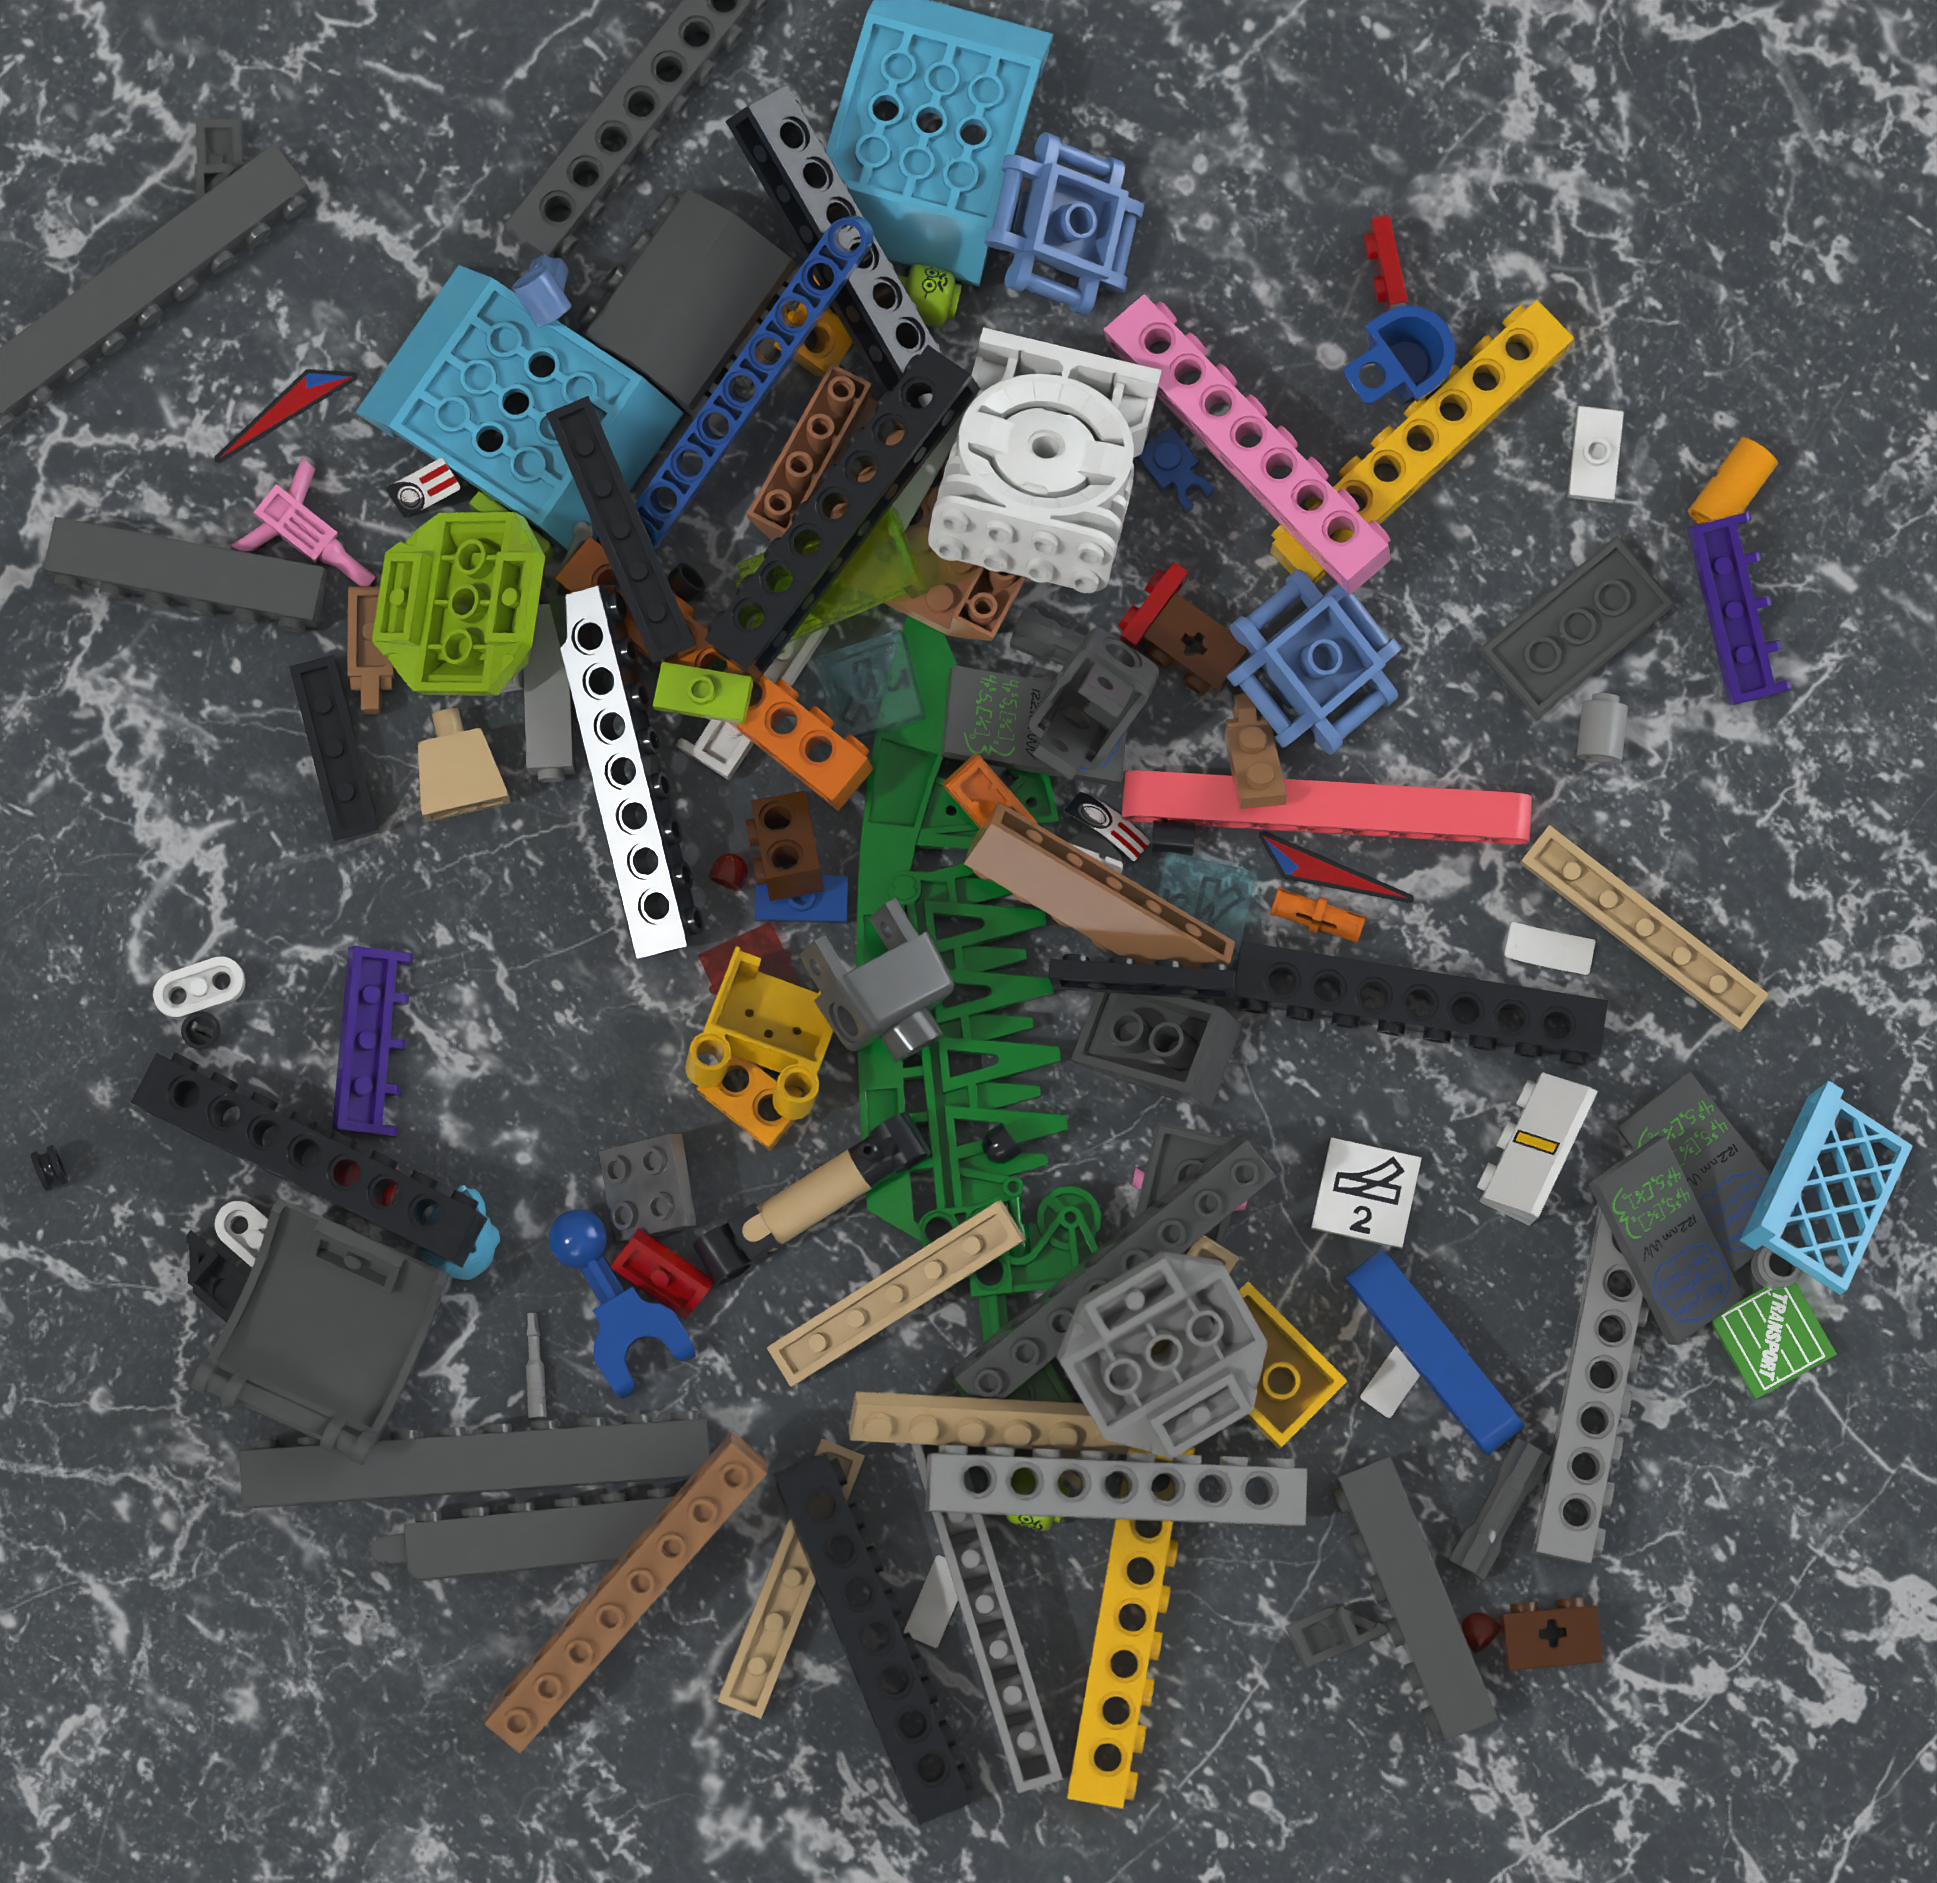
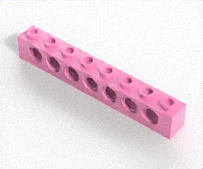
[1103,294,1391,595]

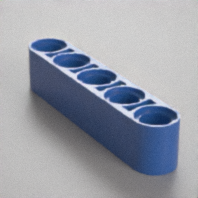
[1344,1249,1524,1456]

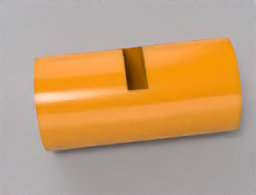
[1688,437,1778,524]

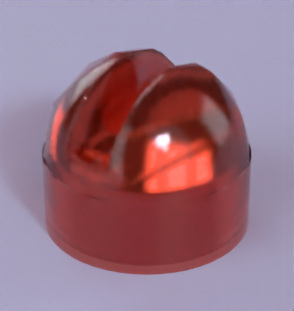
[708,853,748,891]
[1461,1612,1502,1654]

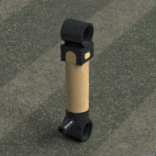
[692,1112,931,1286]

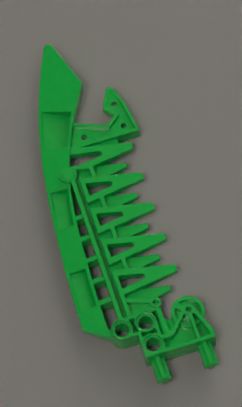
[856,616,1101,1343]

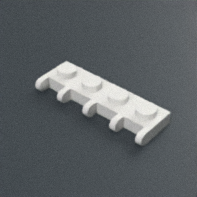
[675,614,829,781]

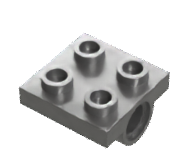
[599,1133,697,1243]

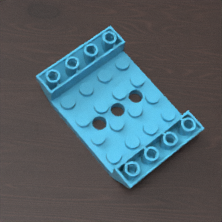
[826,0,1053,286]
[356,265,684,553]

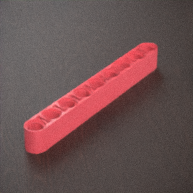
[1122,770,1532,845]

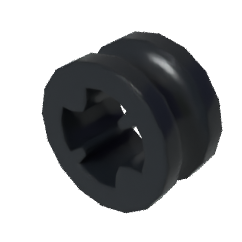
[31,1144,69,1191]

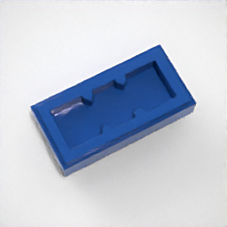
[755,875,848,924]

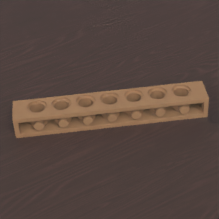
[484,1431,768,1754]

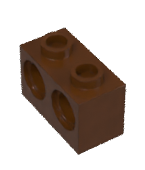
[745,790,824,902]

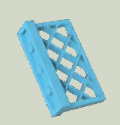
[1740,1081,1913,1295]

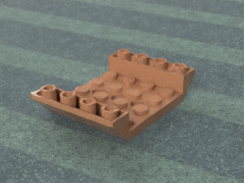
[747,363,1027,641]

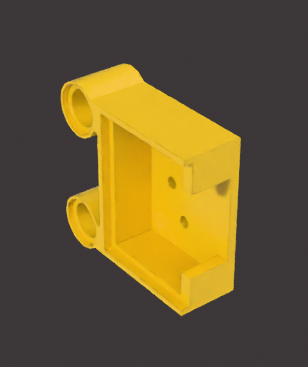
[685,946,834,1120]

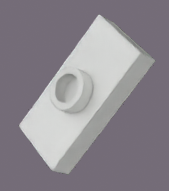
[1567,406,1624,503]

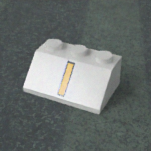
[1477,1072,1598,1226]

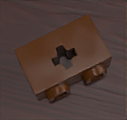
[1142,593,1249,698]
[1499,1597,1603,1671]

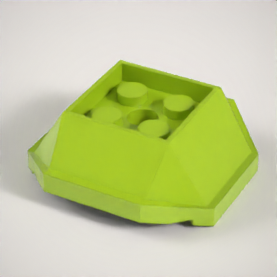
[372,512,545,696]

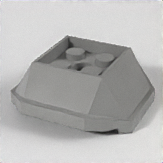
[1057,1251,1268,1459]

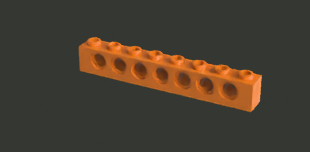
[555,537,874,811]

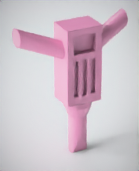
[230,458,377,587]

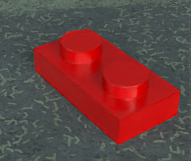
[1363,215,1408,312]
[1118,561,1188,651]
[610,1228,714,1320]

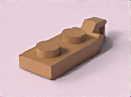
[347,587,395,715]
[1225,693,1287,809]

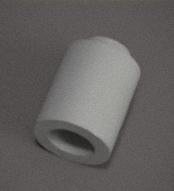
[1576,693,1628,763]

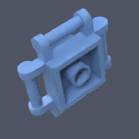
[984,132,1144,316]
[1226,570,1402,754]

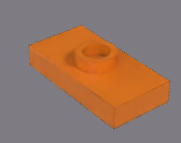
[941,753,1038,829]

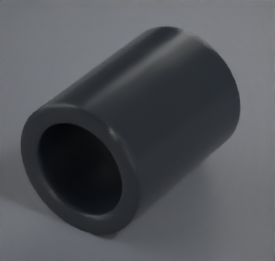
[1152,820,1195,855]

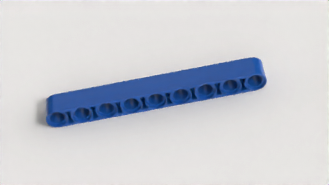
[635,215,874,550]

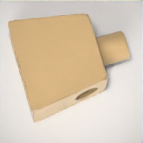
[418,708,511,822]

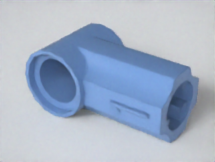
[512,254,571,327]

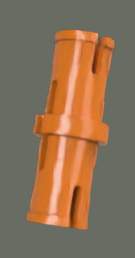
[1270,887,1366,944]

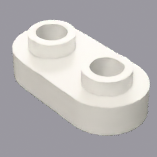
[153,957,246,1019]
[215,1201,268,1267]

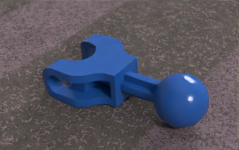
[548,1209,696,1399]

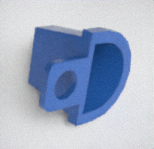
[1344,306,1455,404]

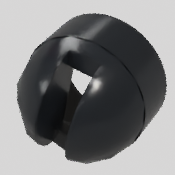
[667,563,705,603]
[181,1011,221,1049]
[982,1123,1022,1164]

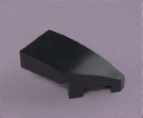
[186,1230,248,1323]

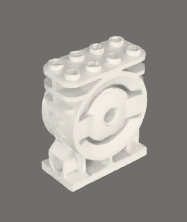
[928,327,1162,593]

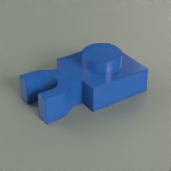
[1136,426,1214,513]

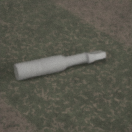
[526,1313,547,1419]

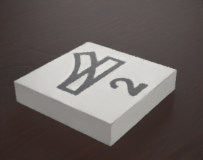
[1311,1137,1421,1249]

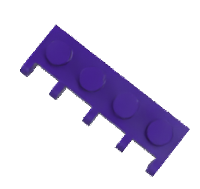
[1687,511,1792,705]
[332,946,413,1137]

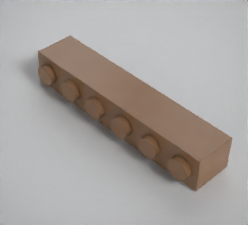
[964,802,1235,1002]

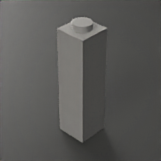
[523,604,576,782]

